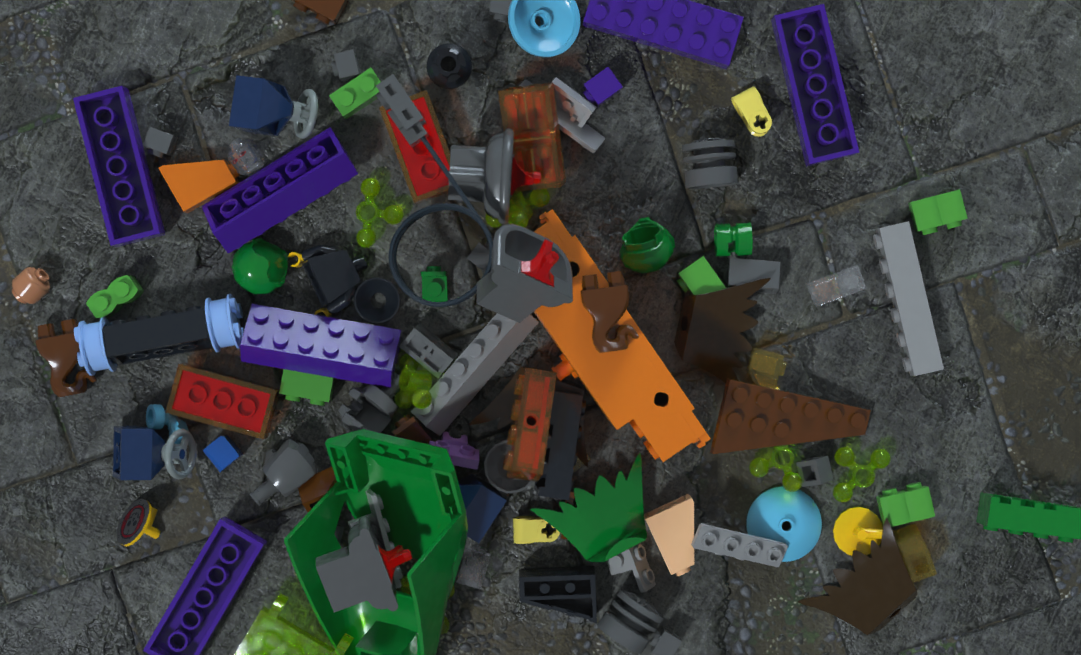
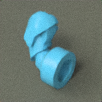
[146,404,189,444]

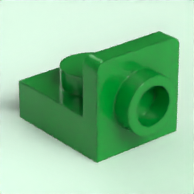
[421,266,448,302]

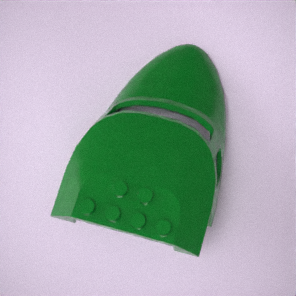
[284,429,468,655]

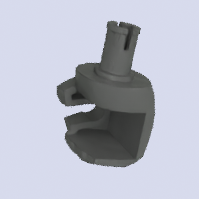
[339,373,406,433]
[250,439,318,506]

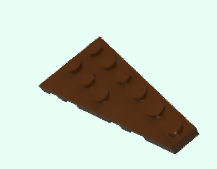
[710,379,871,454]

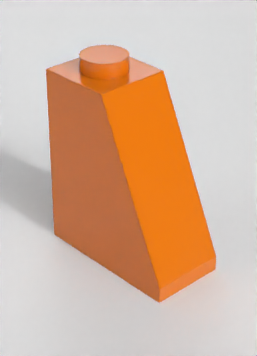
[159,160,240,213]

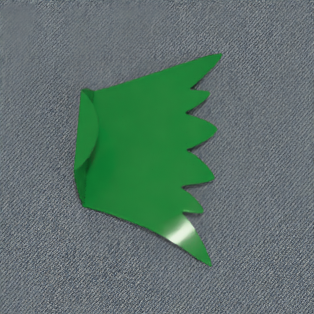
[530,453,647,562]

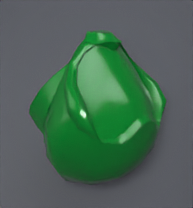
[619,217,675,273]
[232,237,289,294]

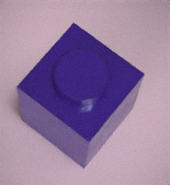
[582,67,623,107]

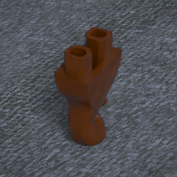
[580,271,639,353]
[35,319,97,397]

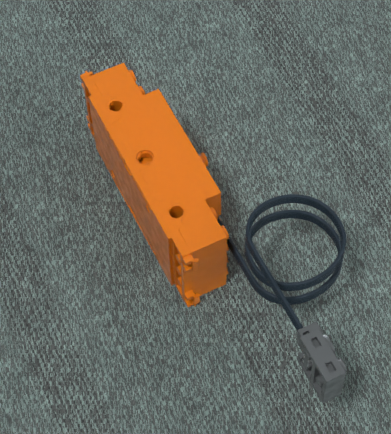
[376,74,711,462]

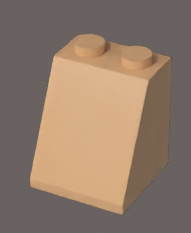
[644,493,694,576]

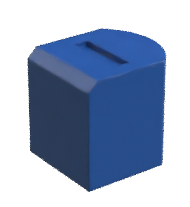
[203,434,244,472]

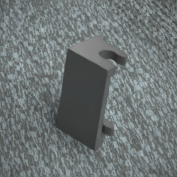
[726,258,780,294]
[399,323,458,378]

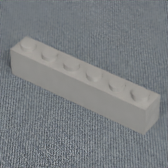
[873,221,944,376]
[411,313,539,436]

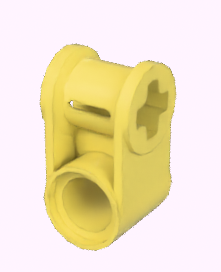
[731,86,772,137]
[513,516,560,544]

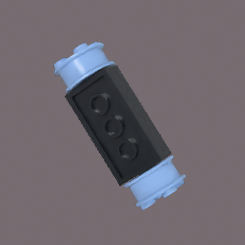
[74,294,244,376]

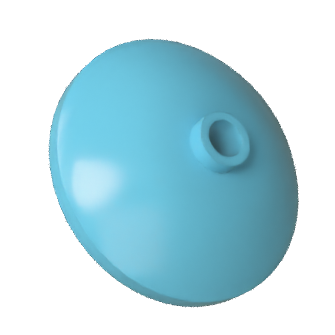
[508,0,580,57]
[746,486,822,562]

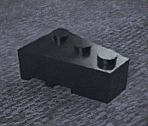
[519,566,597,623]

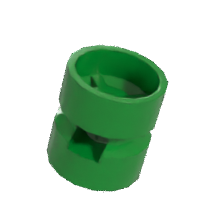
[714,223,753,256]

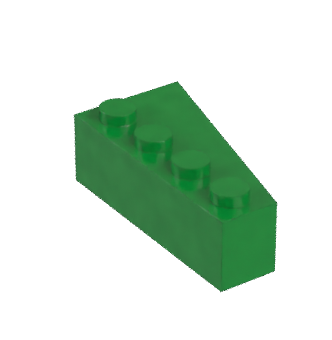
[976,492,1081,543]

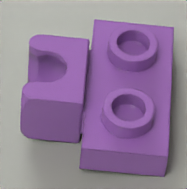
[429,432,479,469]

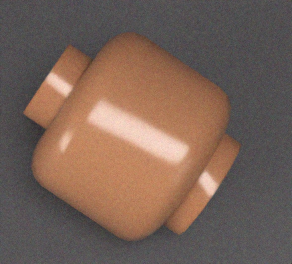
[12,267,50,304]

